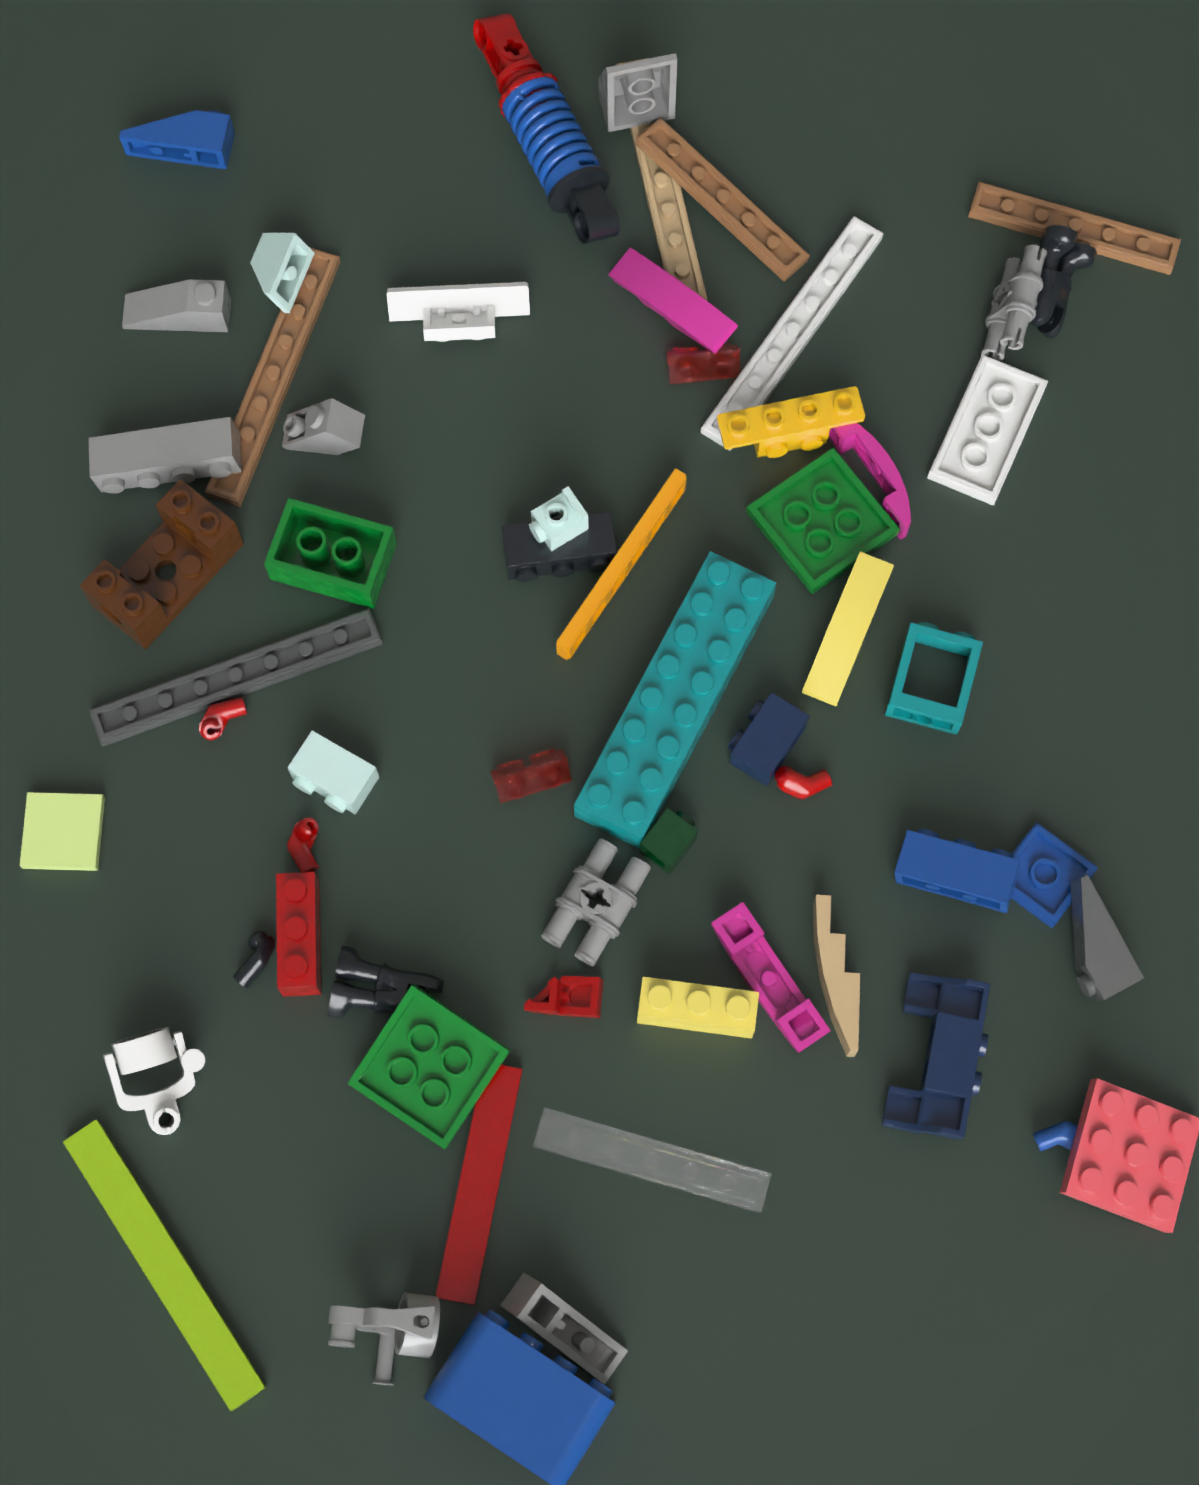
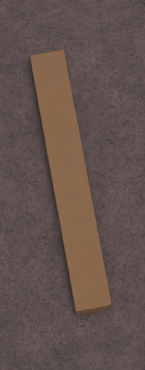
[205,247,341,507]

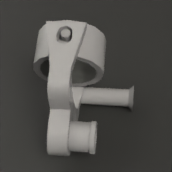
[328,1292,440,1386]

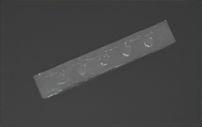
[533,1108,772,1213]

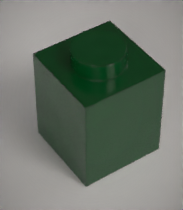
[640,808,698,875]

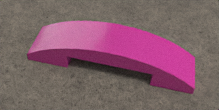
[828,423,911,540]
[711,902,831,1053]

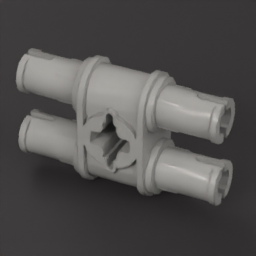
[981,245,1047,361]
[541,838,651,967]

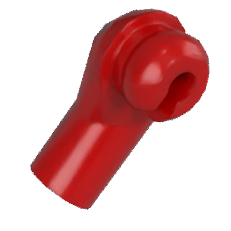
[199,697,247,740]
[775,766,832,799]

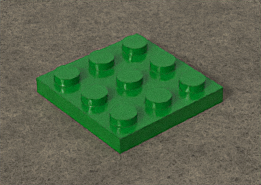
[746,448,900,594]
[347,984,511,1149]

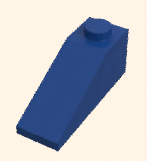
[119,110,235,170]

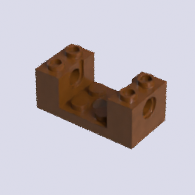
[79,479,244,650]

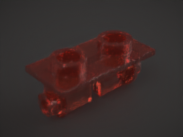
[666,342,740,384]
[491,748,572,803]

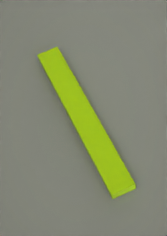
[63,1119,267,1411]

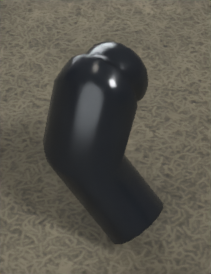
[233,931,275,988]

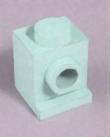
[529,486,589,551]

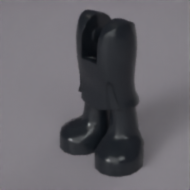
[1029,225,1097,338]
[328,945,444,1018]

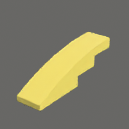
[802,552,894,706]

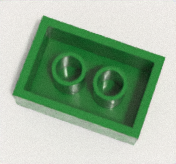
[264,498,397,609]

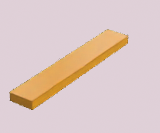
[556,468,687,661]

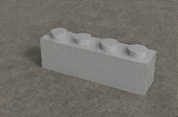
[89,417,242,494]

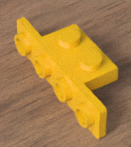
[717,386,865,458]

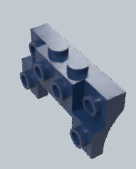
[881,972,991,1141]

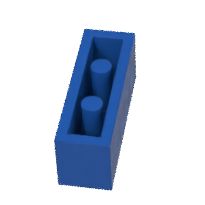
[895,829,1020,913]

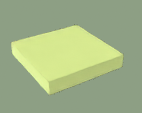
[19,792,105,871]

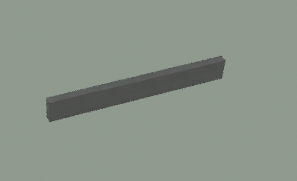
[89,608,383,747]

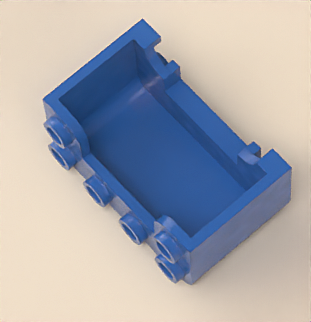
[423,1309,616,1485]

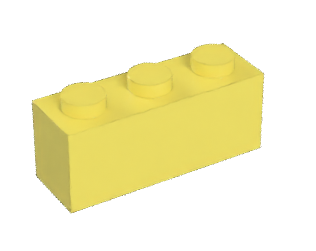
[637,977,759,1039]

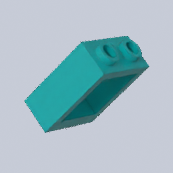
[885,622,983,735]

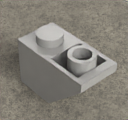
[282,398,365,455]

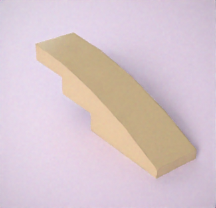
[813,895,860,1057]

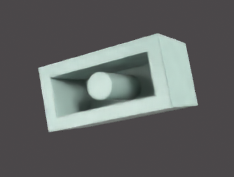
[288,731,379,815]

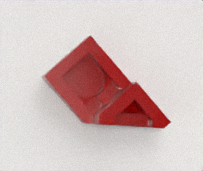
[524,976,604,1018]

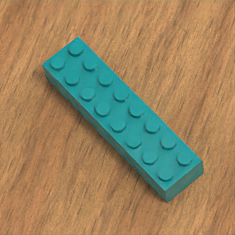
[574,551,776,849]

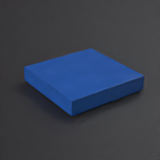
[1011,822,1098,928]

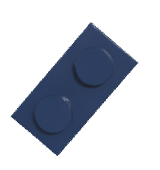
[728,692,810,786]

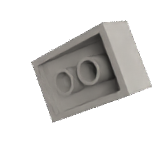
[598,53,677,132]

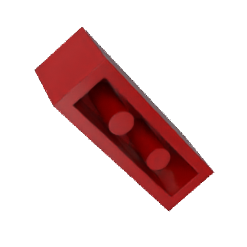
[276,872,322,997]

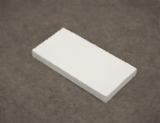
[927,354,1048,506]

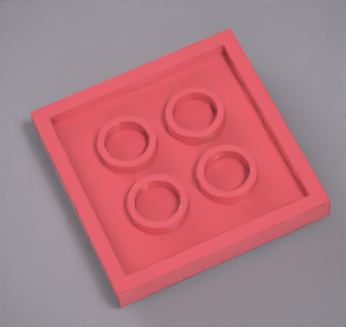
[1059,1078,1199,1233]

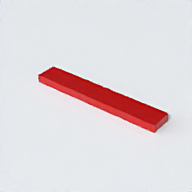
[436,1065,523,1306]

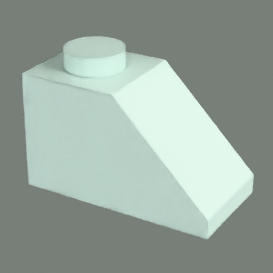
[250,233,314,313]

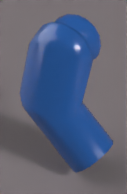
[1032,1121,1077,1152]

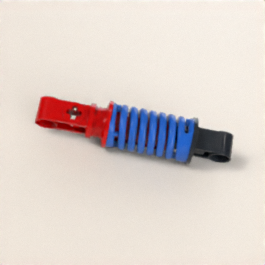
[473,13,620,244]

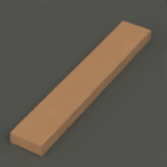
[635,118,810,282]
[968,182,1181,275]

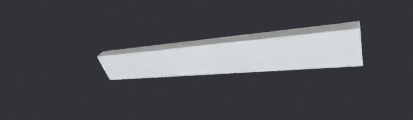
[701,216,883,451]

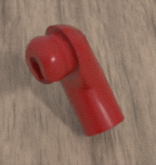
[287,817,319,873]

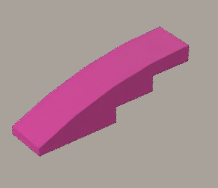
[608,247,738,354]

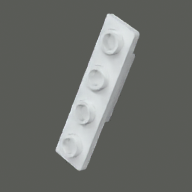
[387,282,530,342]

